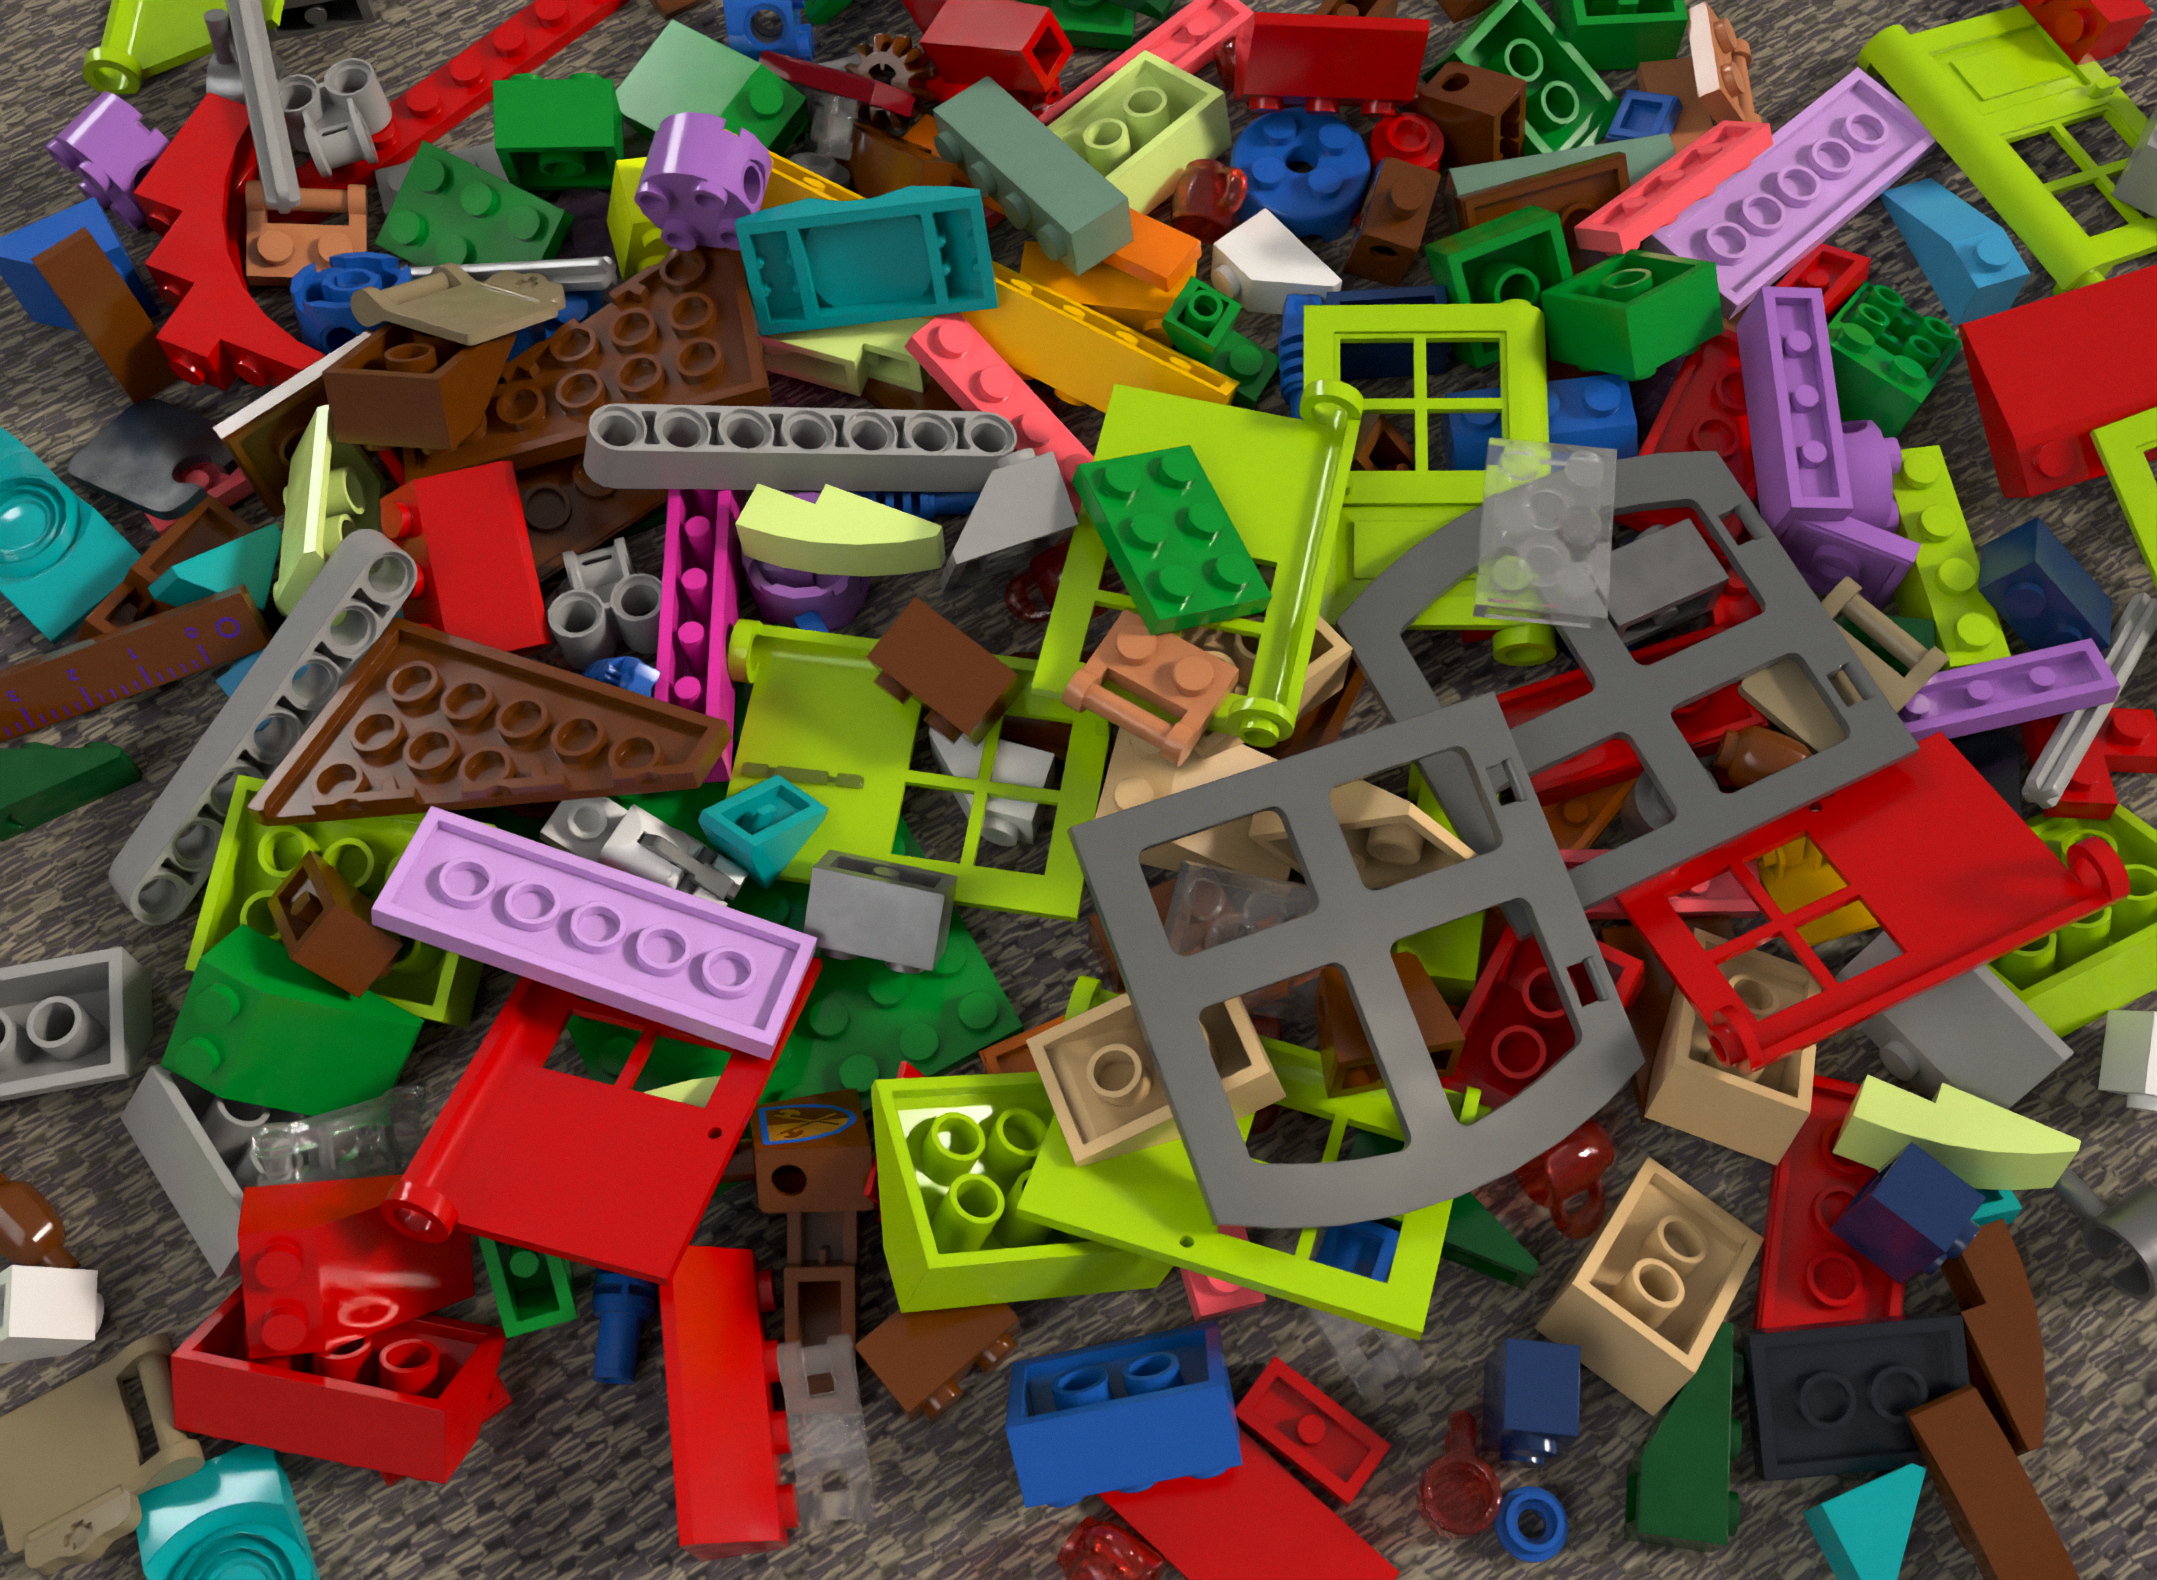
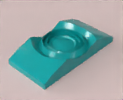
[735,186,998,336]
[0,426,141,645]
[136,1443,320,1580]

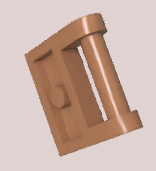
[1686,1,1762,124]
[245,180,368,286]
[1062,609,1239,766]

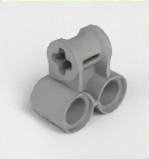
[278,58,392,178]
[548,537,662,670]

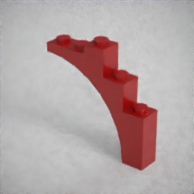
[901,0,1074,93]
[133,92,326,391]

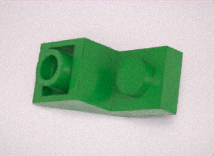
[1161,276,1279,410]

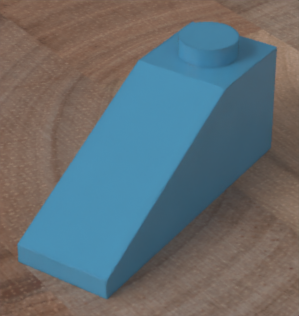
[1879,178,2031,327]

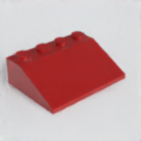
[1957,264,2157,498]

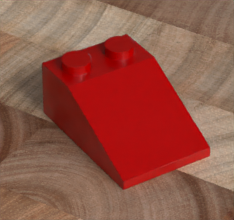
[1439,923,1645,1111]
[237,1174,474,1359]

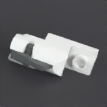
[540,797,749,907]

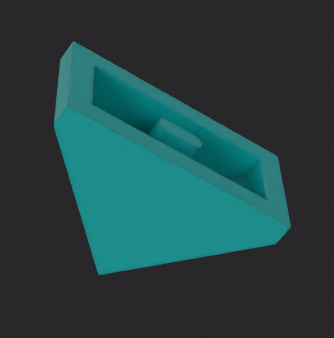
[148,523,282,613]
[698,774,829,890]
[1802,1463,1926,1580]

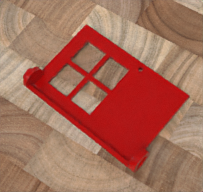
[1613,731,2130,1075]
[380,957,823,1287]

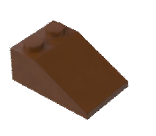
[322,322,519,455]

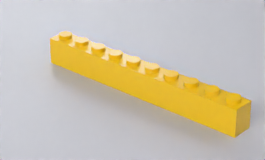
[723,129,1240,413]

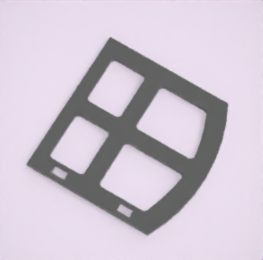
[1335,450,1920,942]
[1067,691,1645,1230]

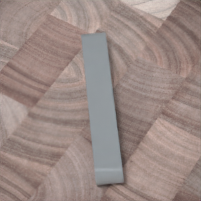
[583,403,1017,492]
[109,529,417,926]

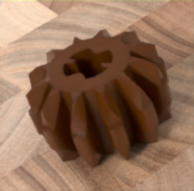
[844,33,940,131]

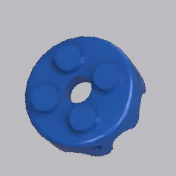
[1229,107,1371,243]

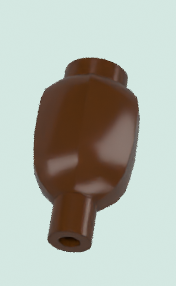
[1714,725,1836,797]
[0,1172,81,1269]

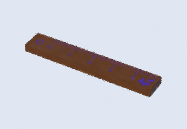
[0,583,274,742]

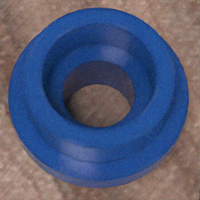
[1494,1486,1569,1563]

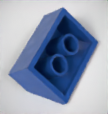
[1441,374,1638,476]
[1005,1320,1243,1508]

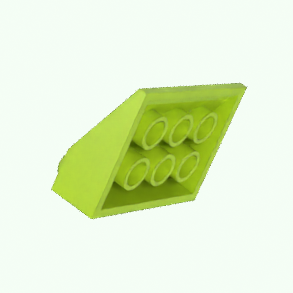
[185,774,496,1029]
[1985,803,2157,1038]
[871,1072,1173,1313]

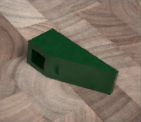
[0,742,142,842]
[1624,1322,1744,1553]

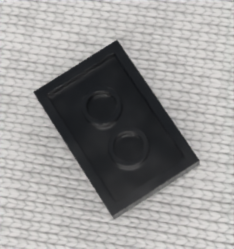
[1740,1311,1970,1481]

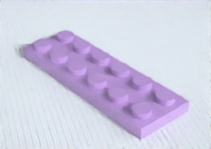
[1642,67,1938,320]
[371,806,818,1061]

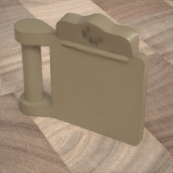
[350,262,566,345]
[1737,576,1950,755]
[0,1333,205,1576]

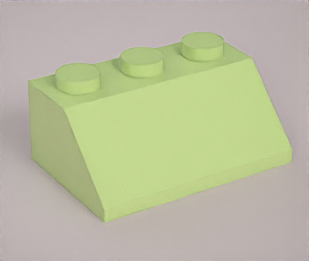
[1047,50,1232,215]
[273,404,386,627]

